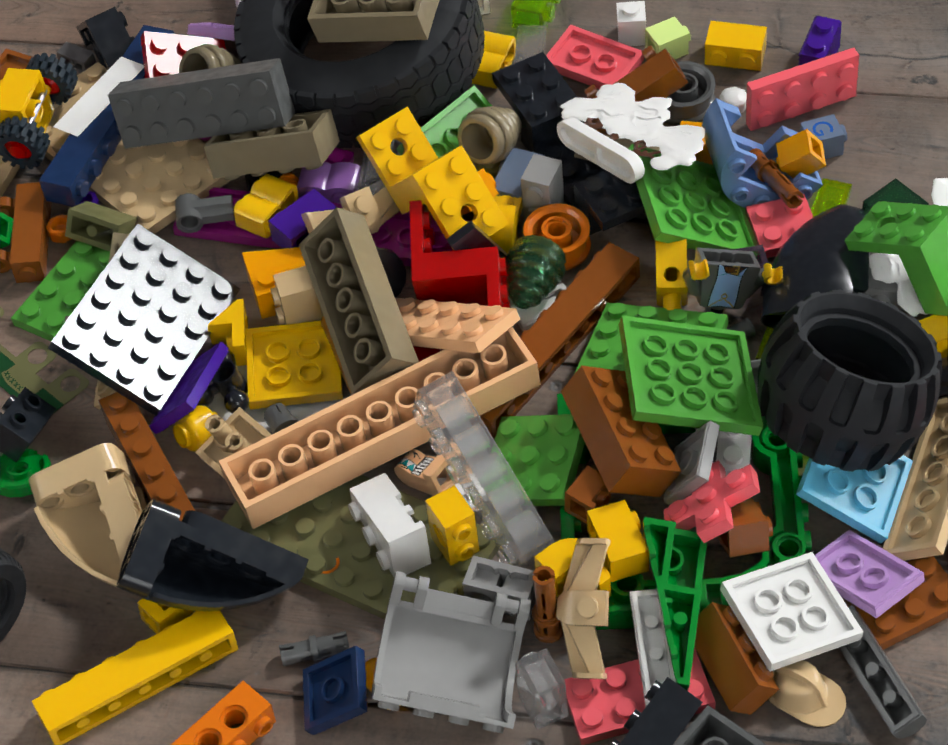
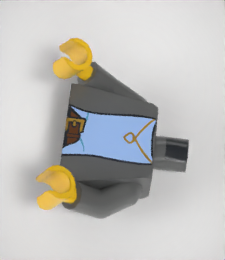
[683,247,783,314]

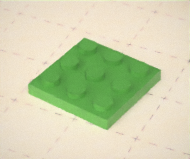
[477,414,585,507]

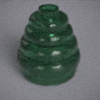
[506,235,566,309]

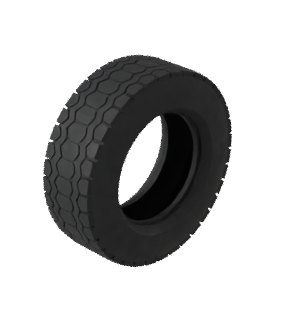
[234,0,485,148]

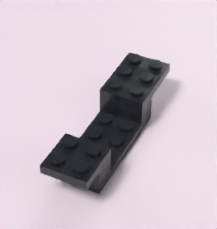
[492,52,646,235]

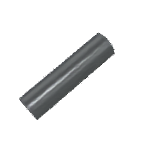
[839,605,927,738]

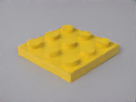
[246,321,343,410]

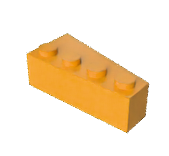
[242,247,306,319]

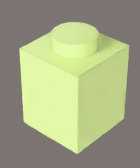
[645,17,691,59]

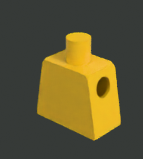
[655,239,688,310]

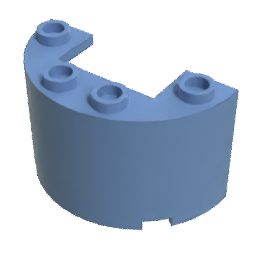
[702,98,823,208]

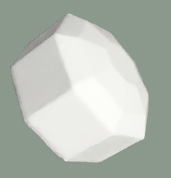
[719,86,747,113]

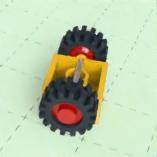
[0,53,78,169]

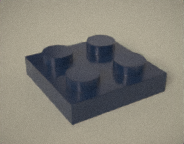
[303,646,368,735]

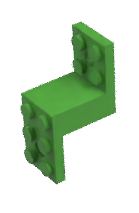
[844,201,948,316]

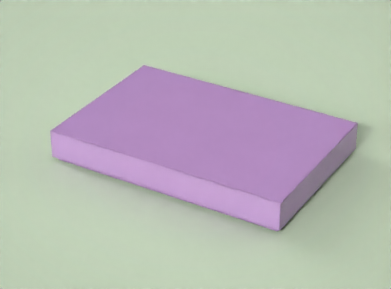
[815,530,925,618]

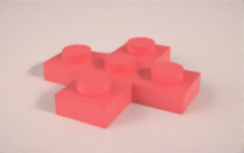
[663,460,760,543]

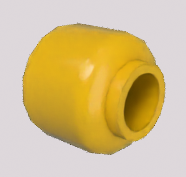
[173,405,218,452]

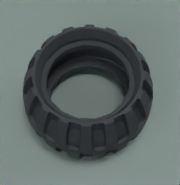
[758,290,942,472]

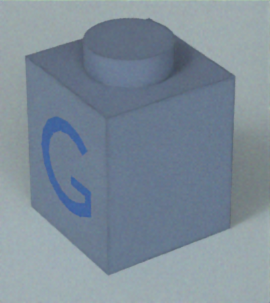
[800,114,847,159]

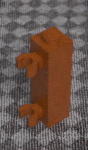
[584,45,688,135]
[0,182,52,283]

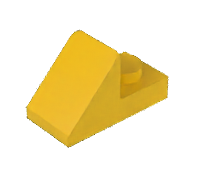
[208,299,248,366]

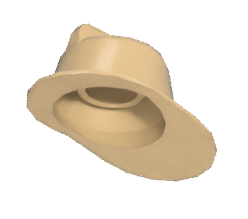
[769,660,846,727]

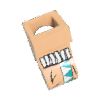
[394,449,459,496]

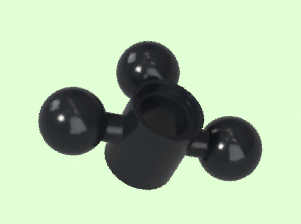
[197,350,249,414]

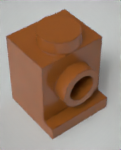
[564,465,611,524]

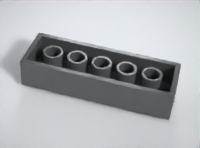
[108,58,296,149]

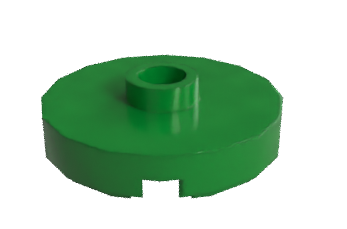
[0,449,52,497]

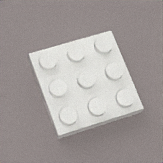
[720,552,863,672]

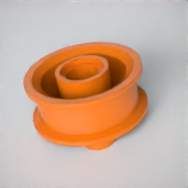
[523,203,591,273]

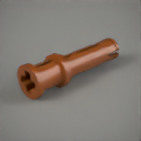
[532,566,563,643]

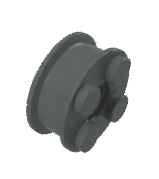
[665,61,716,125]

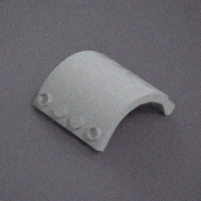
[371,571,531,733]

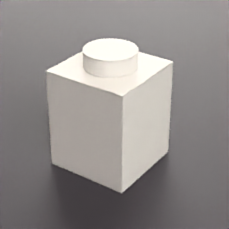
[616,1,646,46]

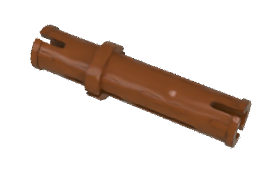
[749,148,804,208]

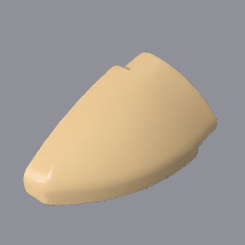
[28,443,147,589]

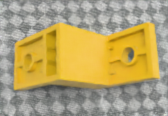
[356,106,509,250]

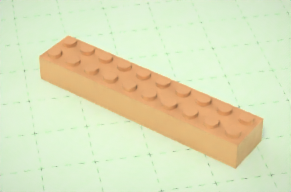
[219,327,541,529]

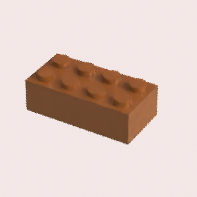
[561,365,682,497]

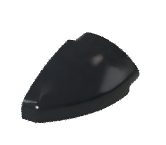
[760,204,869,329]
[116,498,309,612]

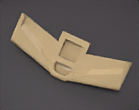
[301,186,400,234]
[556,538,611,679]

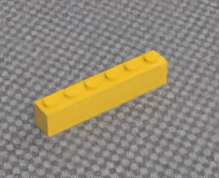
[32,611,239,745]

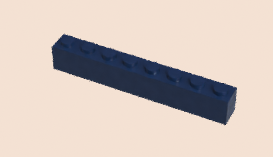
[39,25,174,207]

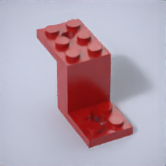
[409,200,511,308]

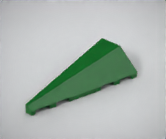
[643,517,707,691]

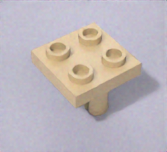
[195,407,272,480]

